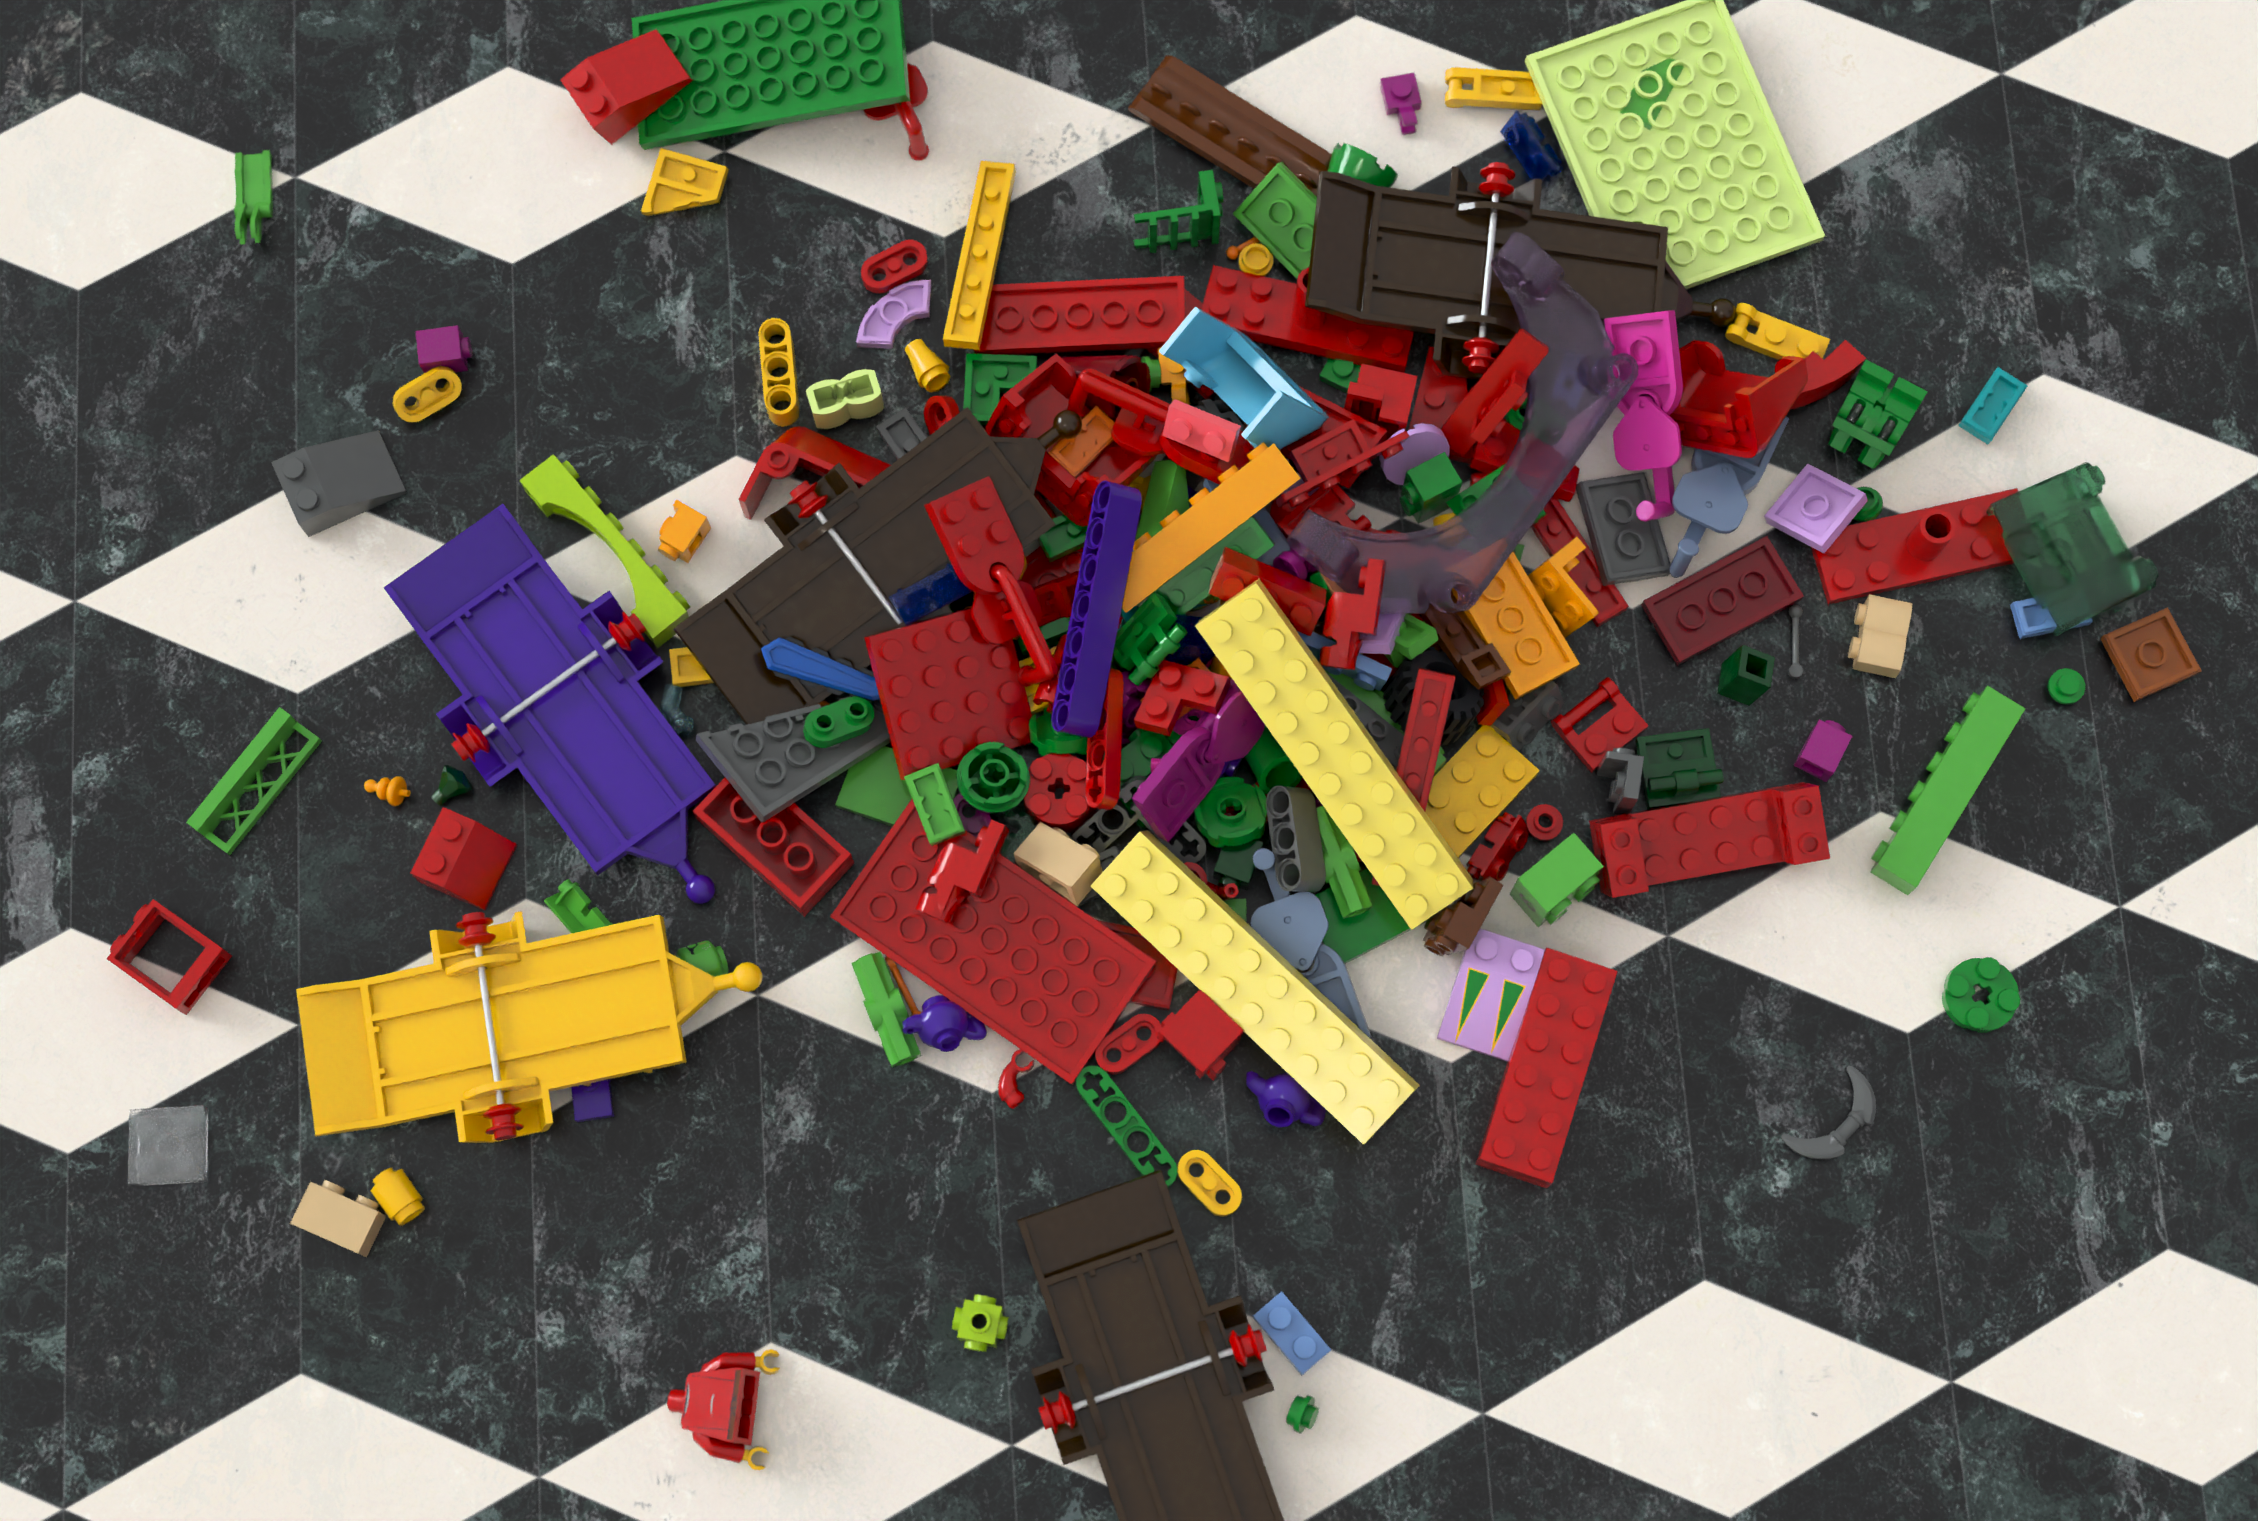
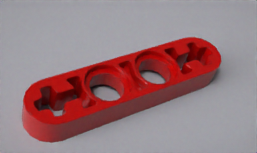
[1085,668,1124,810]

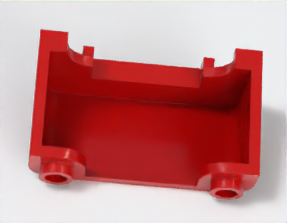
[1647,340,1808,458]
[985,354,1157,527]

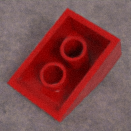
[560,29,693,145]

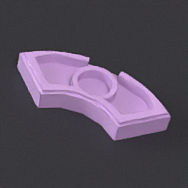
[856,280,932,349]

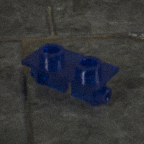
[1500,111,1563,181]
[889,563,971,626]

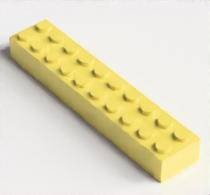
[1195,579,1473,930]
[1091,830,1420,1145]

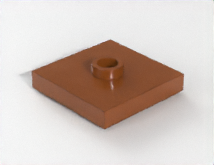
[2100,607,2202,702]

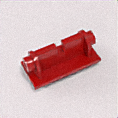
[1466,812,1529,882]

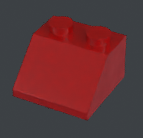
[410,807,517,911]

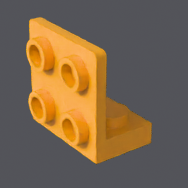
[1528,537,1598,638]

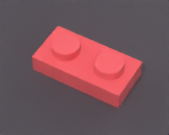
[1162,399,1241,462]

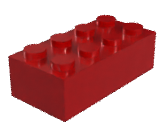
[693,778,855,917]

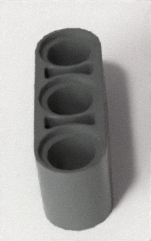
[1266,786,1326,892]

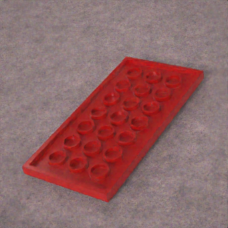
[830,799,1157,1085]

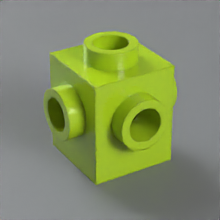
[952,1295,1009,1352]

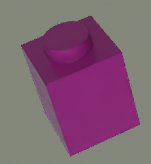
[415,325,472,373]
[1793,719,1852,782]

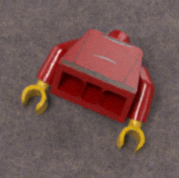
[667,1349,780,1470]

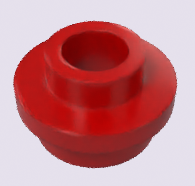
[1526,804,1563,841]

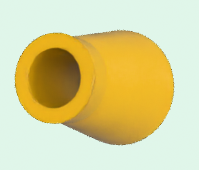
[905,339,950,392]

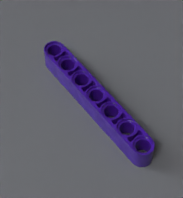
[1051,481,1142,738]

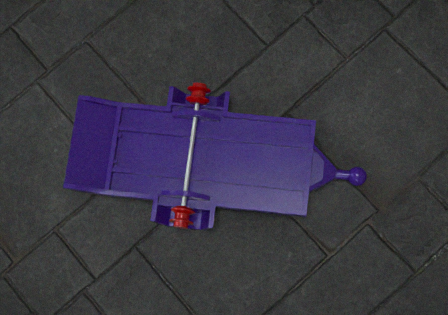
[383,503,716,904]

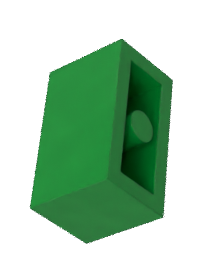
[1399,452,1462,524]

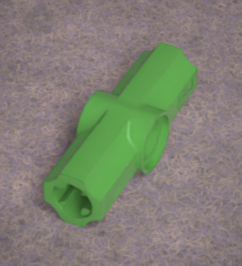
[1316,806,1373,919]
[851,952,922,1067]

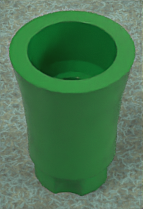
[1245,725,1303,795]

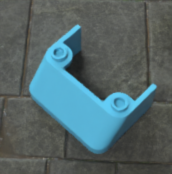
[1159,307,1329,450]

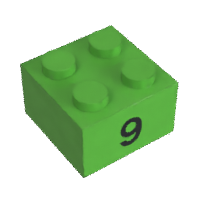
[1510,833,1603,927]

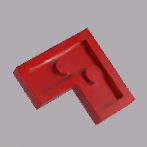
[1134,660,1231,736]

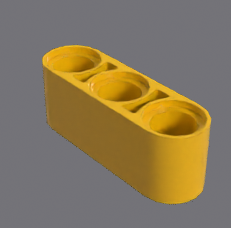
[759,318,800,427]

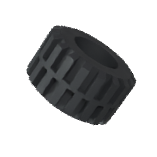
[1383,647,1485,746]

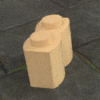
[1848,594,1912,678]

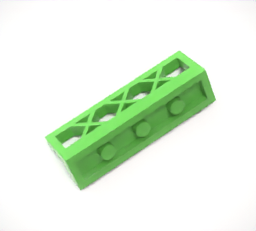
[186,707,322,856]

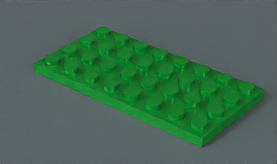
[632,0,910,150]

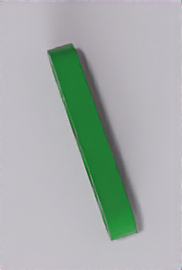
[1076,1065,1178,1188]

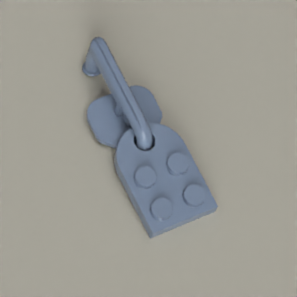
[1669,417,1789,578]
[1251,848,1372,1038]

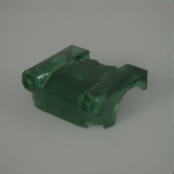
[1986,462,2159,636]

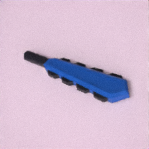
[761,636,880,700]

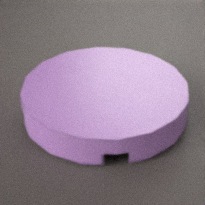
[1379,423,1450,485]

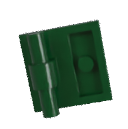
[1635,728,1724,810]

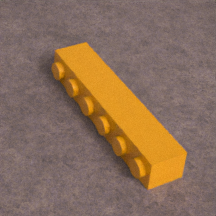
[1122,442,1301,613]

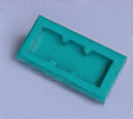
[1958,367,2028,445]

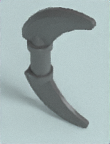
[1781,1066,1876,1160]

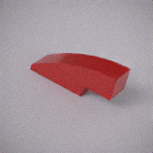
[1790,340,1867,410]

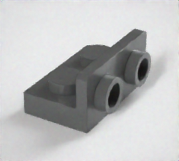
[1491,681,1564,751]
[1597,748,1644,815]

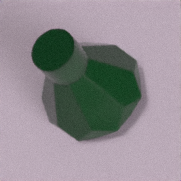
[431,765,472,806]

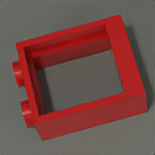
[107,899,232,1015]

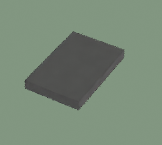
[1576,472,1671,586]

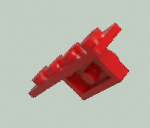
[1440,329,1549,456]
[1275,419,1410,508]

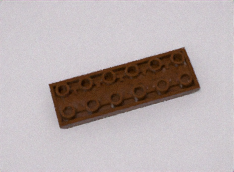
[1128,55,1332,197]

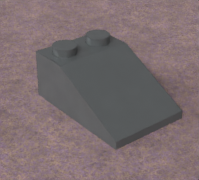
[271,430,407,537]

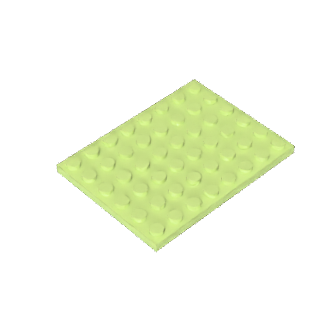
[1525,0,1825,289]

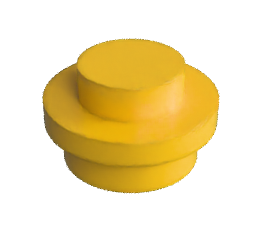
[1238,243,1274,276]

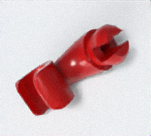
[998,1049,1034,1109]

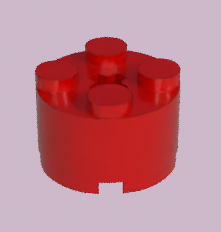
[1023,753,1095,833]

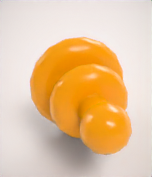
[364,776,411,806]

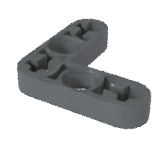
[1070,775,1206,863]

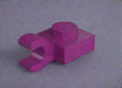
[1380,73,1422,135]

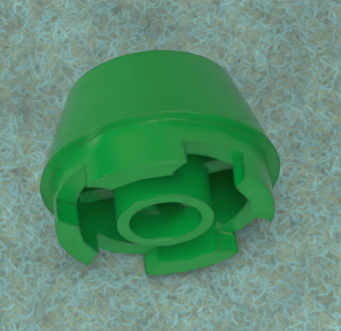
[956,742,1030,814]

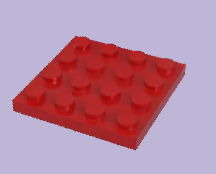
[864,607,1032,780]

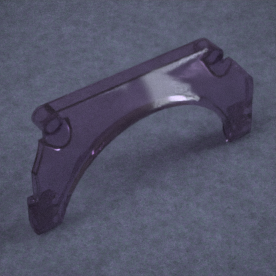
[1287,232,1639,614]

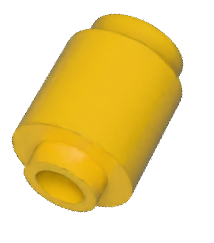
[371,1168,425,1226]

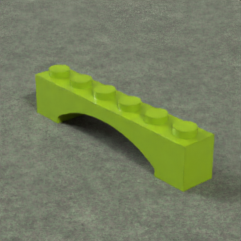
[520,454,690,648]

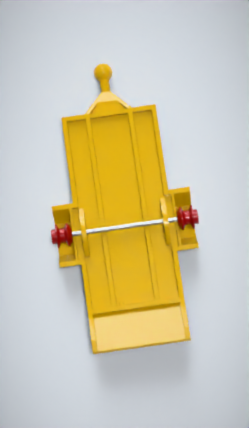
[296,911,762,1143]

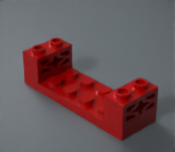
[1589,782,1830,898]

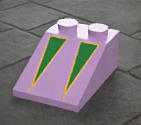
[1437,929,1545,1062]

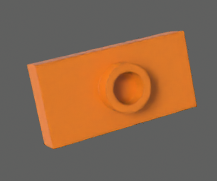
[1049,406,1114,478]

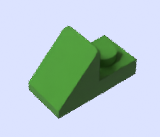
[1384,613,1439,668]

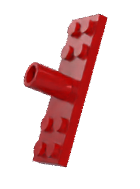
[1201,265,1414,373]
[1811,488,2038,605]

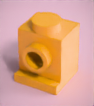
[658,500,711,563]

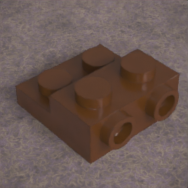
[1423,878,1504,956]

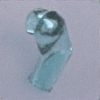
[659,684,694,736]

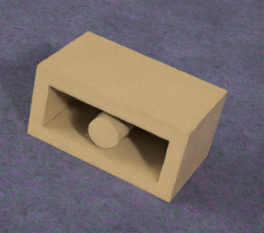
[1013,822,1103,906]
[290,1180,386,1257]

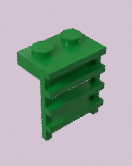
[1134,170,1224,253]

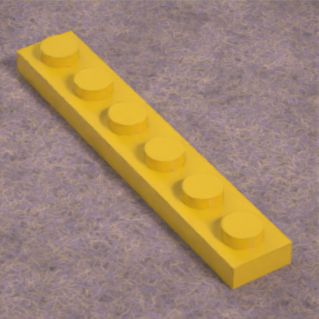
[943,161,1016,350]

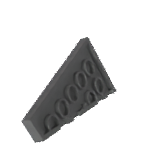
[696,696,891,823]

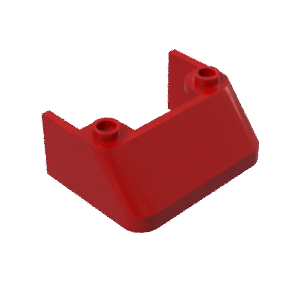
[738,426,890,520]

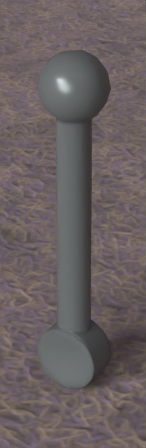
[1788,605,1803,679]

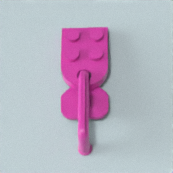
[1604,310,1683,522]

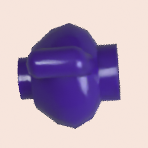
[903,996,987,1052]
[1246,1071,1326,1127]

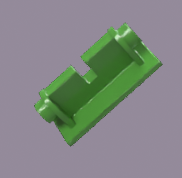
[544,879,613,934]

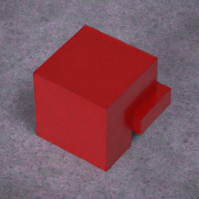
[1344,364,1418,440]
[1157,989,1244,1081]

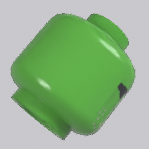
[676,941,728,976]

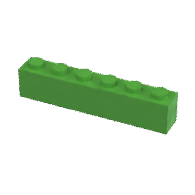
[1870,685,2026,895]

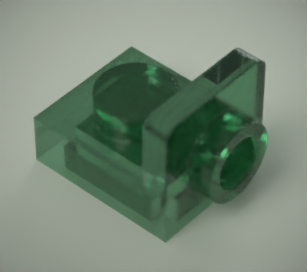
[1001,809,1037,865]

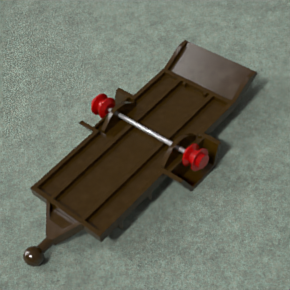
[1305,162,1736,380]
[673,407,1082,725]
[1017,1170,1284,1521]

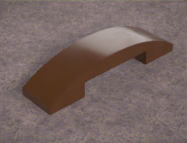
[1404,557,1511,690]

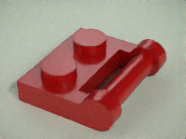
[1551,677,1649,773]

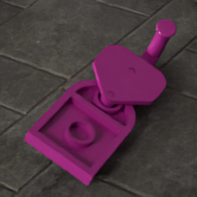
[1131,679,1265,842]

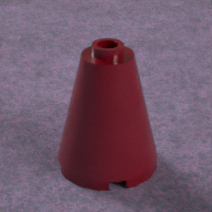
[1061,355,1151,422]

